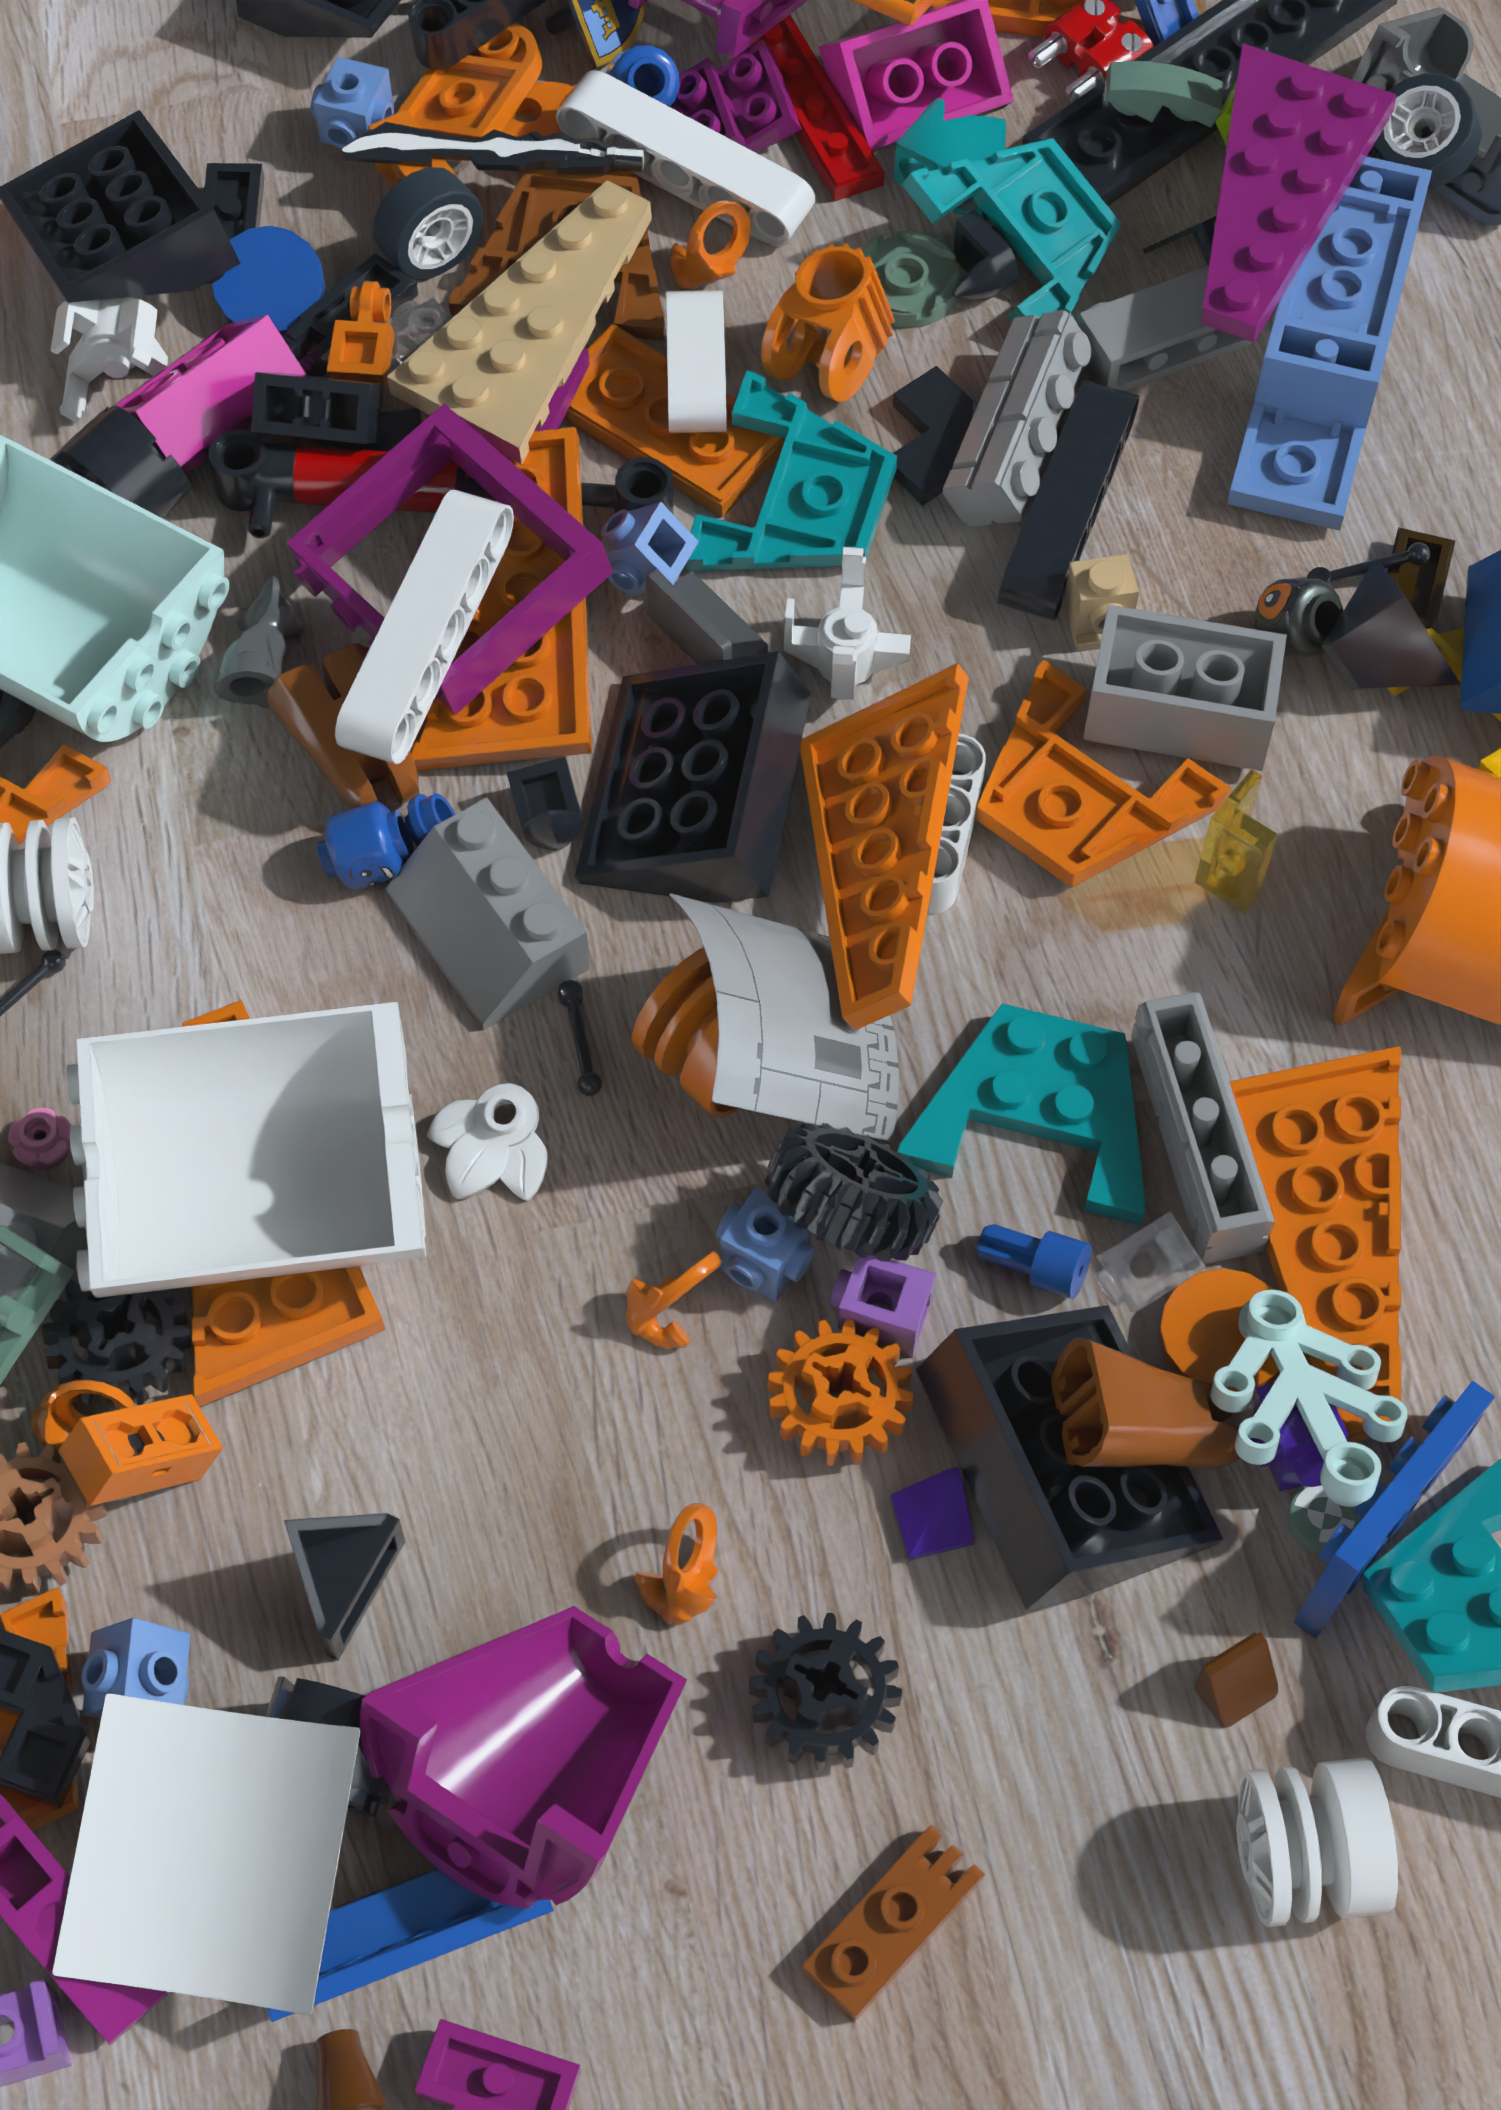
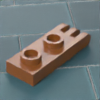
[801,1825,986,2022]

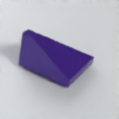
[890,1467,975,1561]

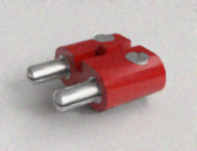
[1028,0,1153,103]

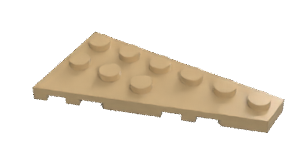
[387,180,652,465]

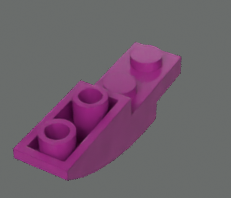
[0,1793,168,2046]

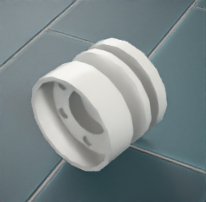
[0,817,94,954]
[1236,1757,1398,1927]

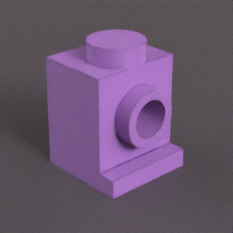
[830,1255,936,1358]
[0,1979,72,2087]

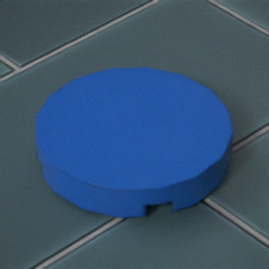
[212,226,326,336]

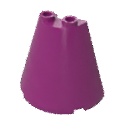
[360,1606,687,1909]

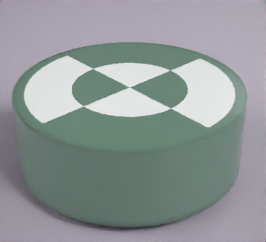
[1287,1485,1359,1553]

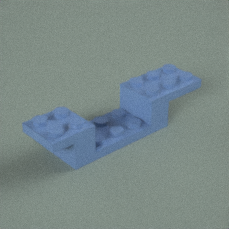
[1227,157,1432,531]

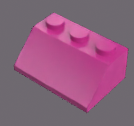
[819,0,1014,150]
[114,315,306,473]

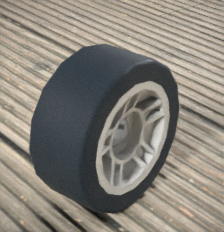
[1373,73,1482,189]
[373,167,483,279]

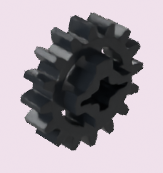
[42,1280,191,1409]
[749,1613,902,1771]

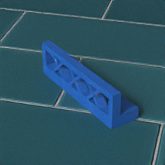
[267,1867,554,2022]

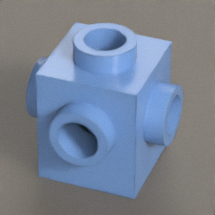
[311,56,394,149]
[601,502,699,597]
[716,1187,816,1302]
[82,1618,191,1719]

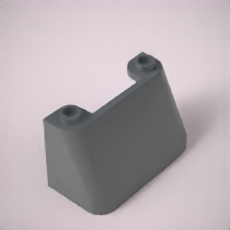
[1352,7,1501,225]

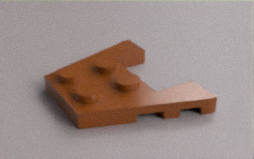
[448,169,666,341]

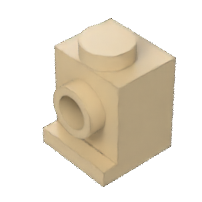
[1063,554,1139,652]

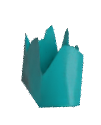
[894,98,1006,221]

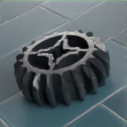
[764,1123,943,1262]

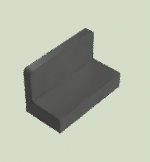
[646,569,768,664]

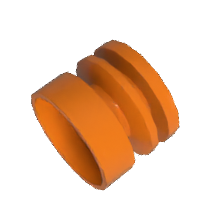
[631,947,740,1118]

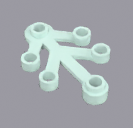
[1210,1290,1408,1507]

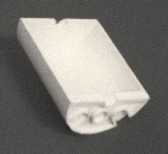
[67,1002,426,1298]

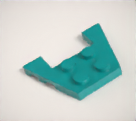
[901,138,1122,322]
[682,370,897,572]
[897,1003,1146,1225]
[1363,1458,1501,1693]

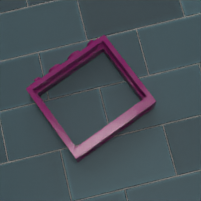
[286,403,613,715]

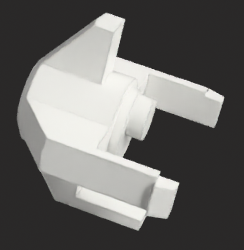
[51,297,168,423]
[784,547,911,700]

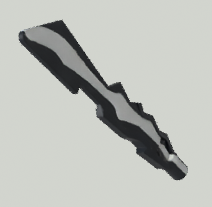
[341,122,644,174]

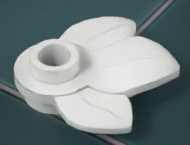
[427,1083,548,1201]

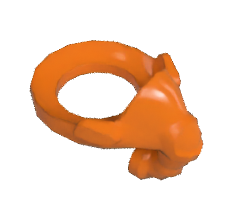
[669,200,751,290]
[625,1250,722,1350]
[29,1380,135,1451]
[634,1503,719,1625]

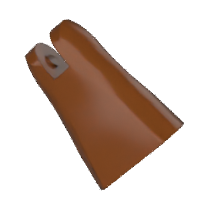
[266,643,420,809]
[1051,1337,1240,1469]

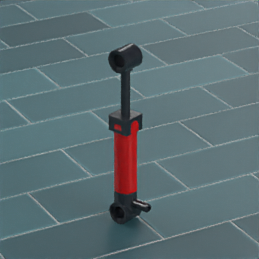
[208,429,674,539]

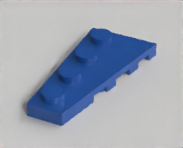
[1294,1380,1495,1639]

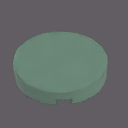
[861,230,962,328]

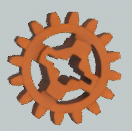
[767,1319,914,1466]

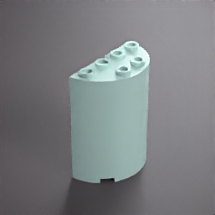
[0,435,229,742]

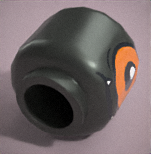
[1255,578,1344,657]

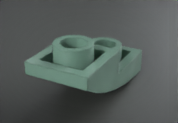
[1104,61,1223,128]

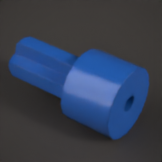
[976,1224,1092,1300]

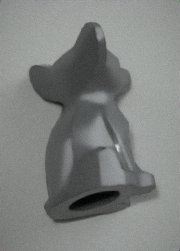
[214,575,304,708]

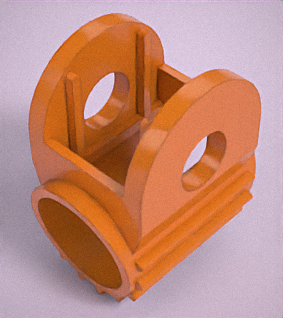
[761,243,895,402]

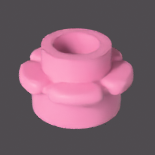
[8,1108,71,1170]

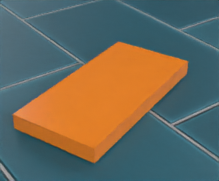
[563,324,786,518]

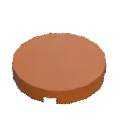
[1158,1268,1280,1395]

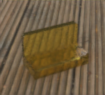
[1194,769,1278,915]

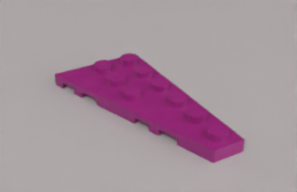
[1201,43,1396,343]

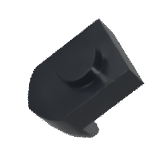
[952,210,1019,300]
[506,756,584,851]

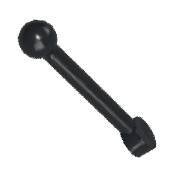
[1307,543,1430,585]
[0,949,66,1017]
[558,980,602,1096]

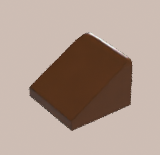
[1194,1632,1278,1728]

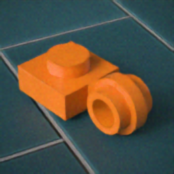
[327,281,395,386]

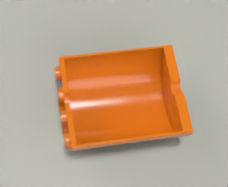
[1376,755,1501,1025]

